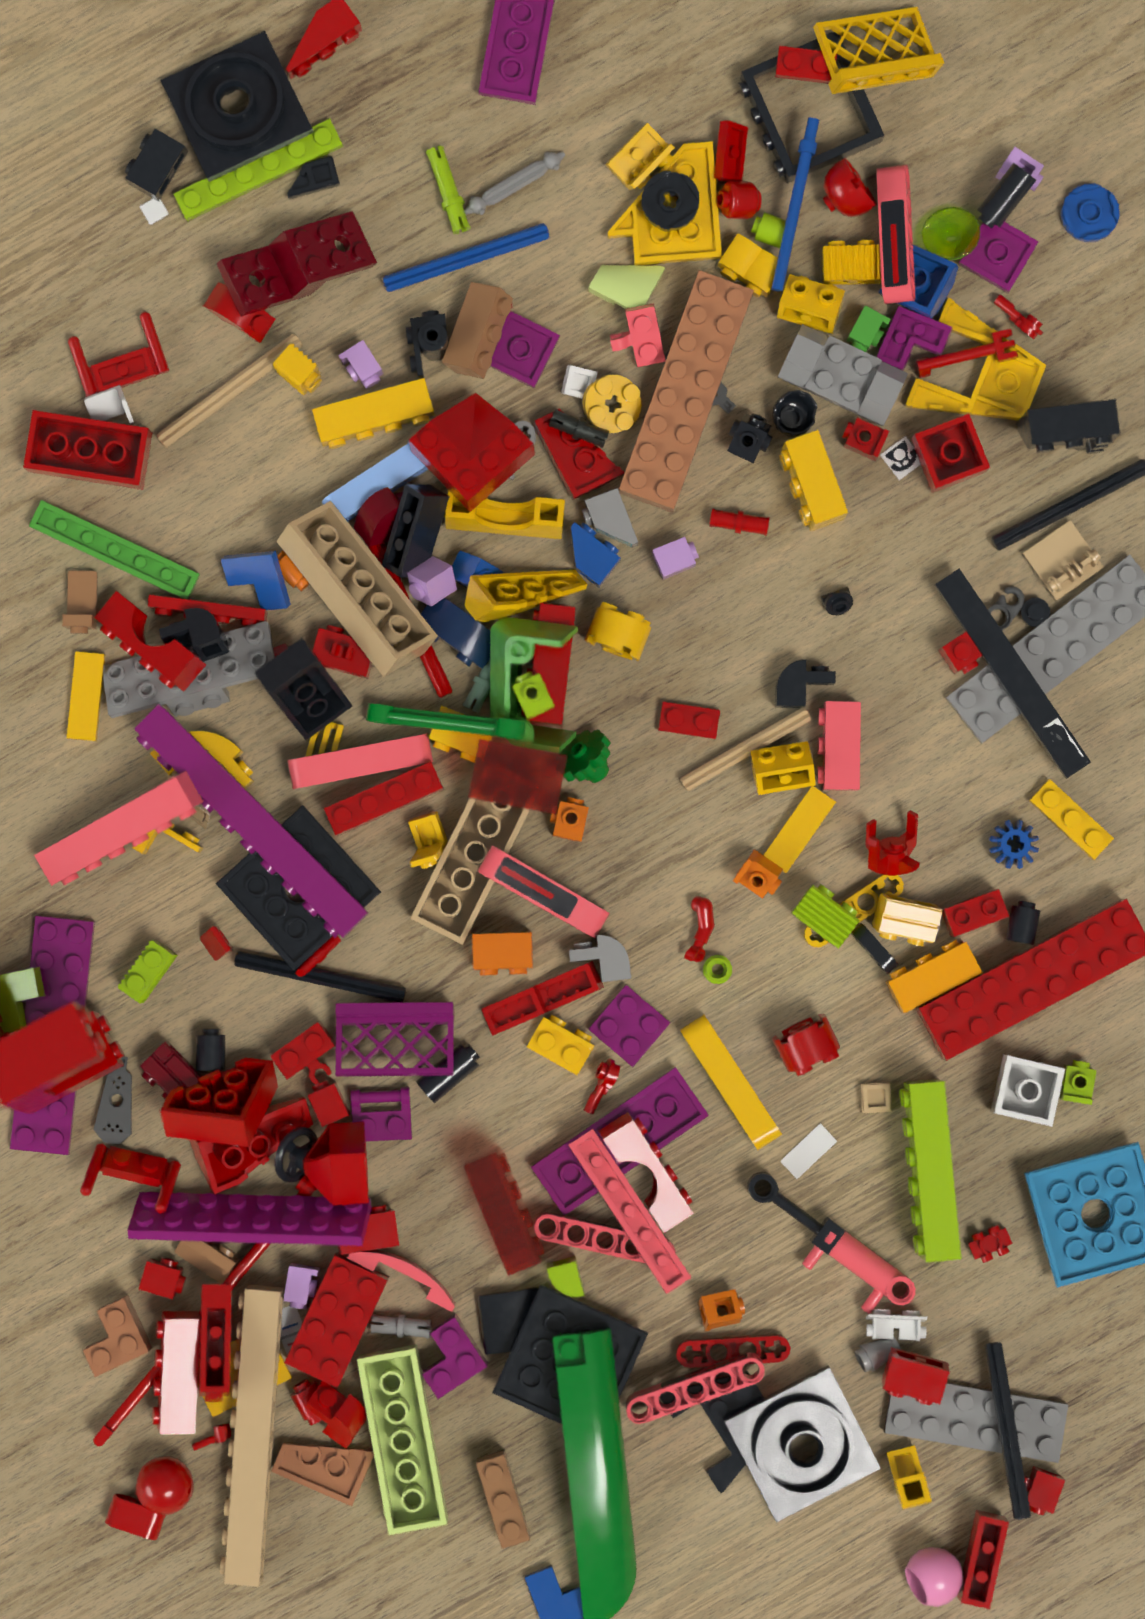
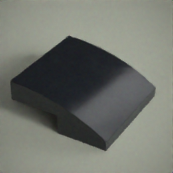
[477,1287,539,1355]

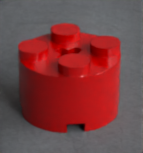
[772,1014,841,1076]

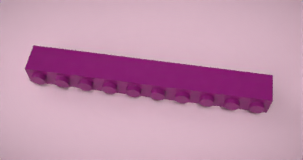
[134,704,369,938]

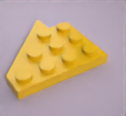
[608,141,722,265]

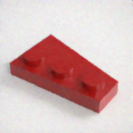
[533,408,625,500]

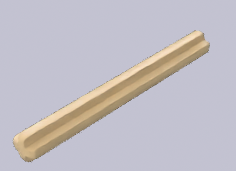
[681,707,811,791]

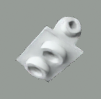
[866,1309,927,1341]

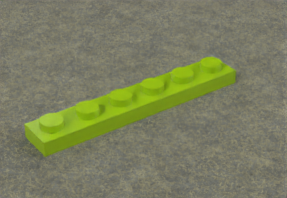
[173,119,343,222]

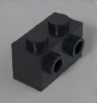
[125,128,188,202]

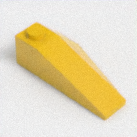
[464,569,587,622]

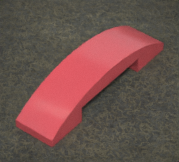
[347,1250,456,1312]

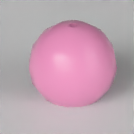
[905,1547,963,1607]

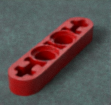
[676,1334,791,1368]

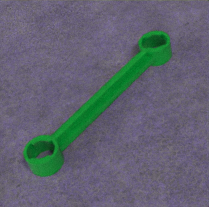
[366,703,526,740]

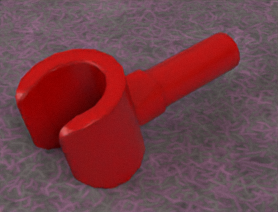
[192,1423,231,1451]

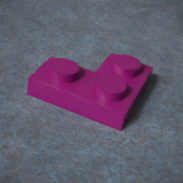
[877,306,953,371]

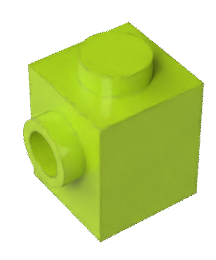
[512,672,554,720]

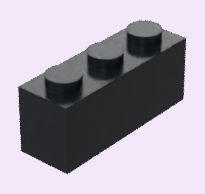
[382,484,449,577]

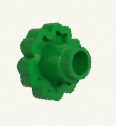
[556,729,611,783]

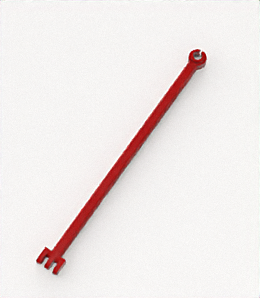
[93,1175,317,1447]

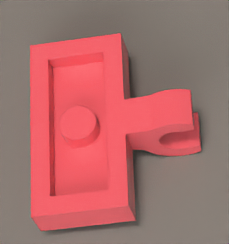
[610,303,666,367]

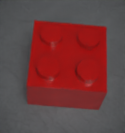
[911,413,990,493]

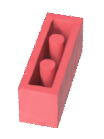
[817,701,861,791]

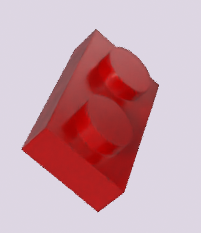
[775,46,837,84]
[714,120,748,182]
[658,702,720,740]

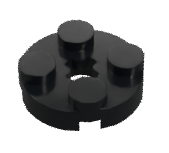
[642,171,699,232]

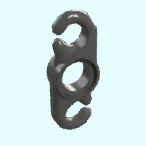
[988,586,1025,631]

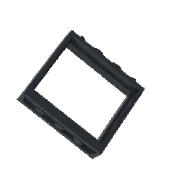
[738,31,885,183]

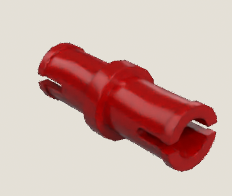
[709,508,770,536]

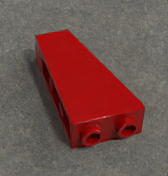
[199,1284,232,1402]

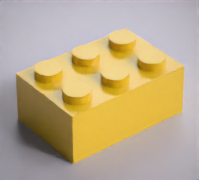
[779,430,848,531]

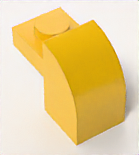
[886,1445,932,1510]

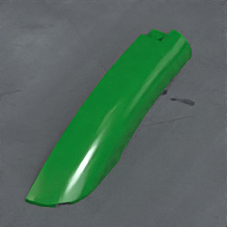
[552,1328,637,1619]

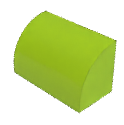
[547,1256,584,1297]

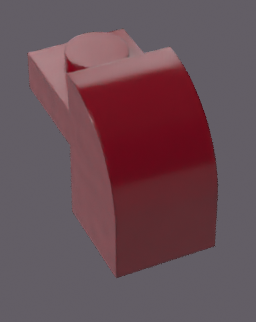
[354,487,403,547]

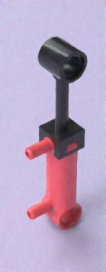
[747,1172,916,1314]

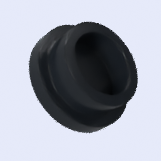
[1021,598,1050,627]

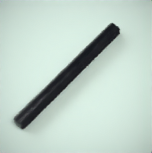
[991,459,1145,551]
[234,951,406,1003]
[985,1342,1031,1520]

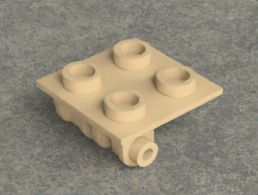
[1023,520,1104,601]

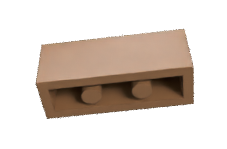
[442,282,513,379]
[476,1450,530,1549]

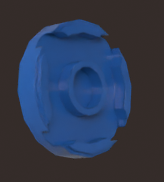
[1061,184,1120,243]

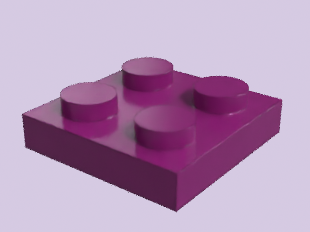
[958,222,1039,293]
[490,311,560,389]
[588,985,670,1067]

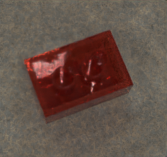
[468,739,567,815]

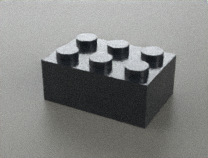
[254,638,353,740]

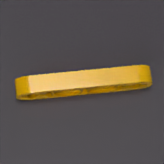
[804,875,904,947]

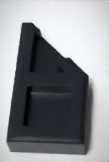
[287,156,341,200]

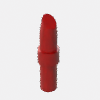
[295,936,341,977]

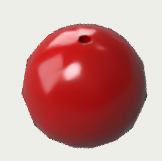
[136,1456,194,1515]

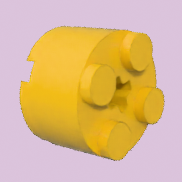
[584,602,651,661]

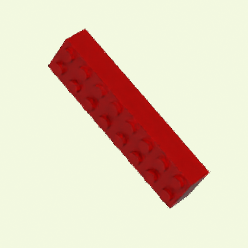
[916,899,1145,1061]

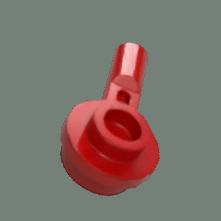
[994,294,1044,339]
[583,1058,620,1114]

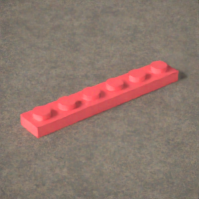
[568,1129,692,1294]

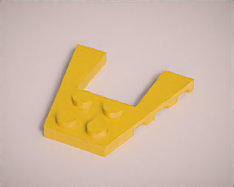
[905,297,1046,420]

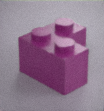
[422,1314,488,1399]

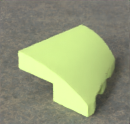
[588,265,665,309]

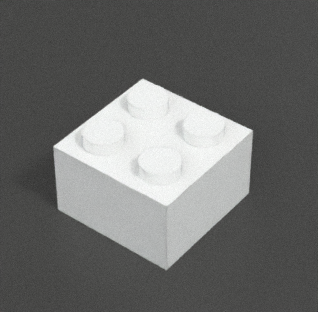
[990,1054,1065,1126]

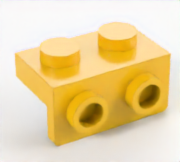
[605,123,675,190]

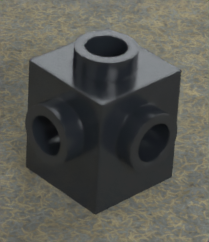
[727,413,773,463]

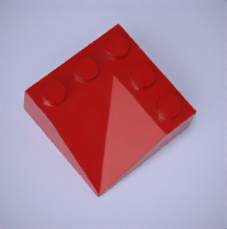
[408,393,535,512]

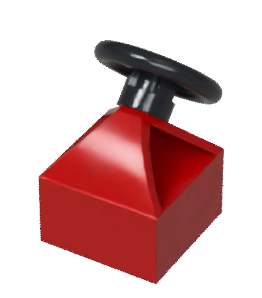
[274,1121,369,1205]

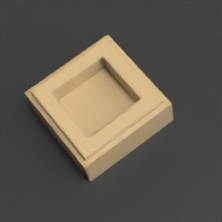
[860,1082,892,1113]

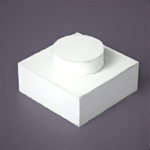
[561,365,598,399]

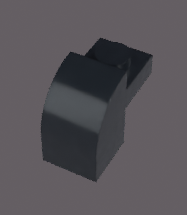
[159,608,230,662]
[775,659,836,708]

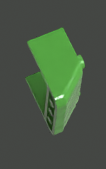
[490,617,578,753]

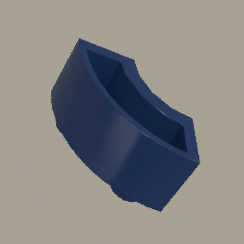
[421,598,490,669]

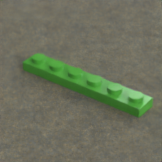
[29,500,200,600]

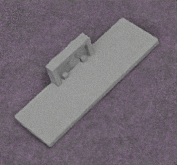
[103,621,275,718]

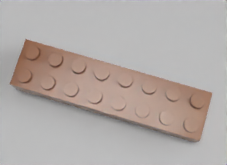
[619,270,754,513]

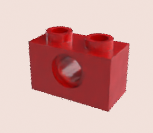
[942,889,1009,937]

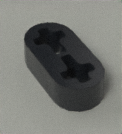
[851,923,898,975]

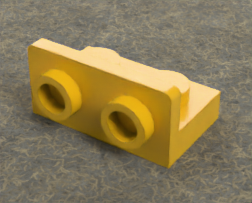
[527,1014,595,1076]

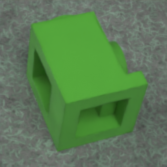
[847,306,891,352]

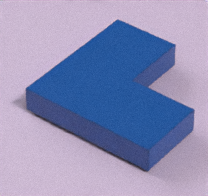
[220,551,291,610]
[525,1565,583,1619]

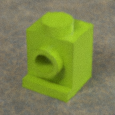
[1059,1060,1096,1105]

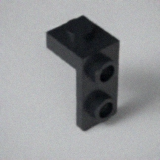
[406,310,447,379]

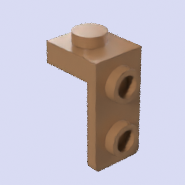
[62,571,98,634]

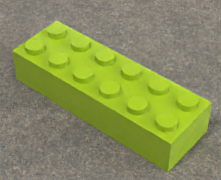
[899,1079,961,1263]

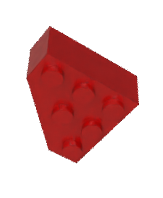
[160,1057,278,1147]

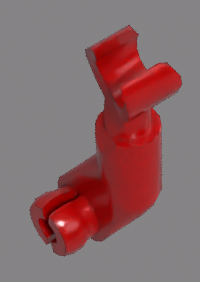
[684,896,715,962]

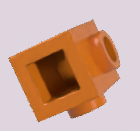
[550,797,589,842]

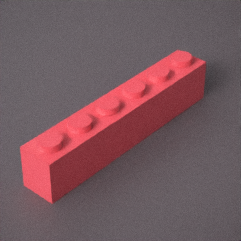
[34,771,203,886]

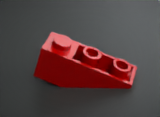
[286,0,362,79]

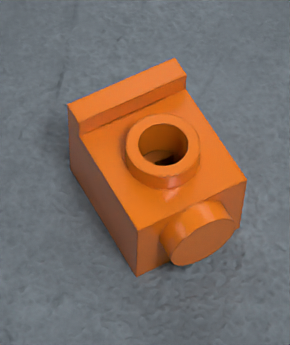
[733,849,783,899]
[698,1289,745,1332]

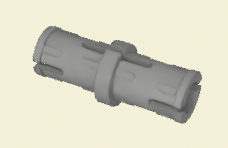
[371,1314,432,1339]

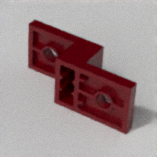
[216,211,377,317]

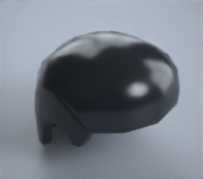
[772,390,818,437]

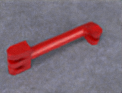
[916,329,1018,378]

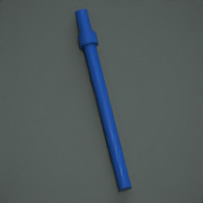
[771,117,820,292]

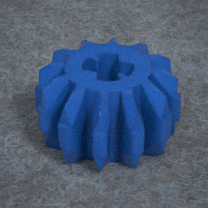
[989,820,1039,869]

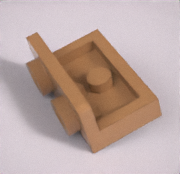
[174,1241,239,1284]

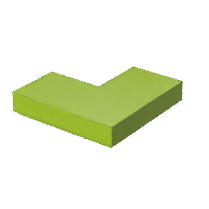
[0,967,45,1034]

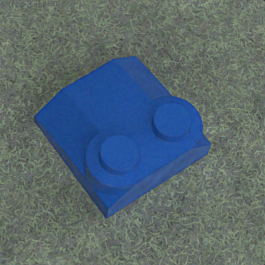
[879,245,958,318]

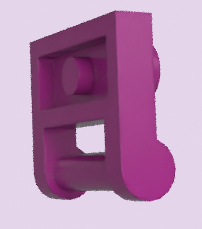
[351,1086,412,1142]

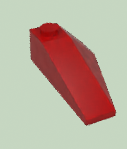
[190,1097,313,1195]

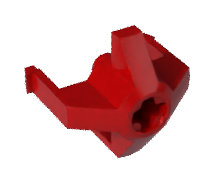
[865,810,920,876]

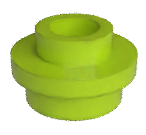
[703,955,732,984]

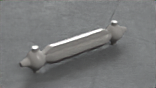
[464,152,565,215]

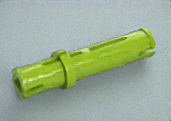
[426,146,471,234]

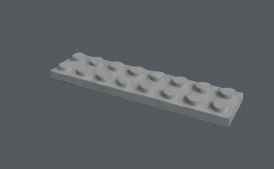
[946,555,1145,744]

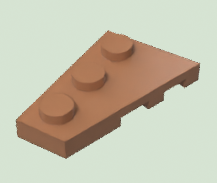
[271,1443,374,1506]

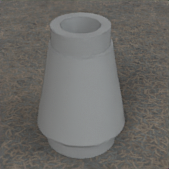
[855,1336,901,1372]

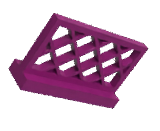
[335,1002,455,1077]

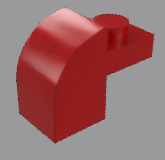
[203,282,276,343]
[304,1381,367,1449]

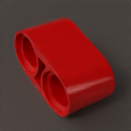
[105,1493,166,1540]

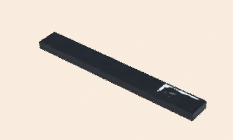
[934,568,1091,779]

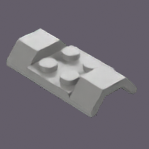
[778,324,908,426]

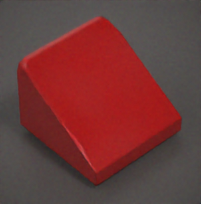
[200,926,233,961]

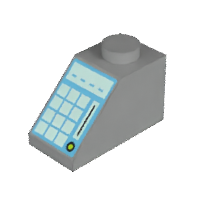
[581,488,638,548]

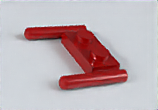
[68,312,170,397]
[80,1144,181,1213]

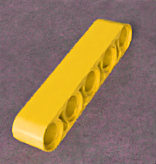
[680,1014,782,1150]

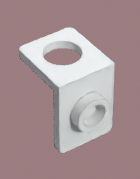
[84,385,134,424]

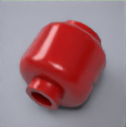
[716,181,762,220]

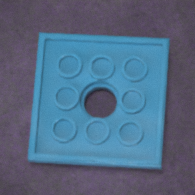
[1024,1142,1145,1288]

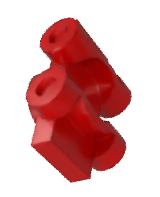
[968,1224,1013,1263]

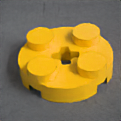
[582,374,642,433]

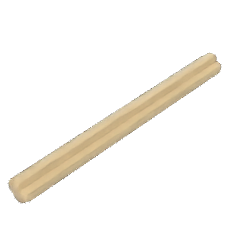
[157,334,303,447]

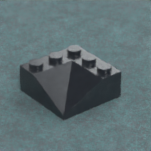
[1016,399,1120,454]

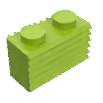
[791,884,860,949]
[118,940,178,1004]

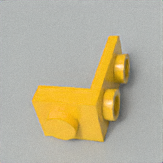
[408,811,448,869]
[132,823,203,855]

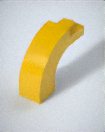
[150,731,254,789]

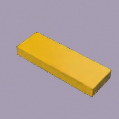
[66,651,106,742]
[764,786,836,874]

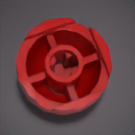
[823,158,877,218]

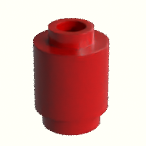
[290,1379,322,1425]

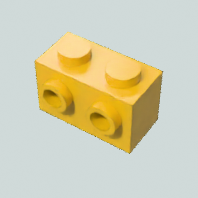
[777,274,845,334]
[750,741,816,795]

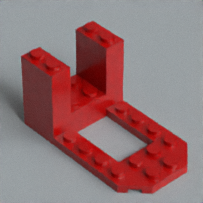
[0,1002,124,1114]

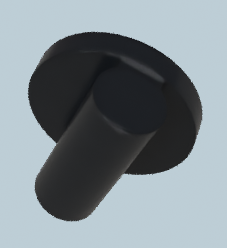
[820,586,853,616]

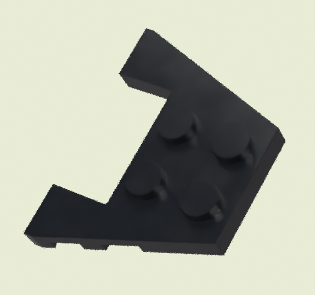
[659,1371,764,1494]

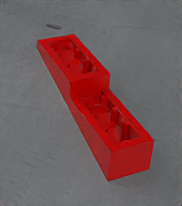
[481,961,604,1036]

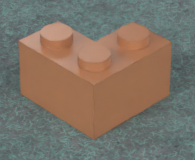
[82,1295,153,1377]

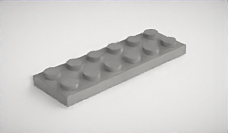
[884,1383,1068,1463]

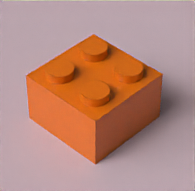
[472,932,533,975]

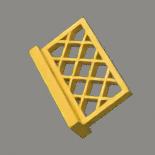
[813,7,944,94]

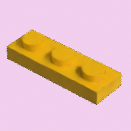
[1029,779,1114,860]

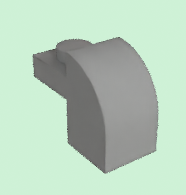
[569,935,631,982]

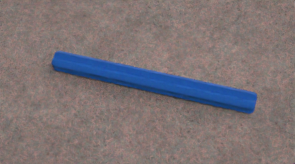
[383,223,549,292]

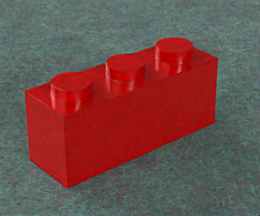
[957,1510,1009,1610]

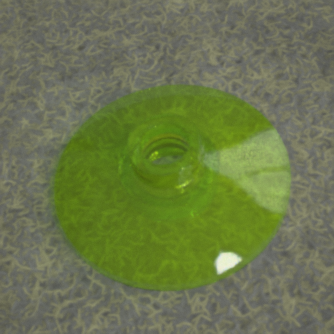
[922,207,980,260]

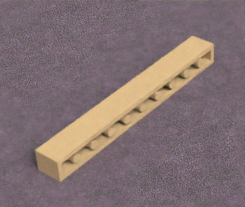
[220,1285,284,1587]

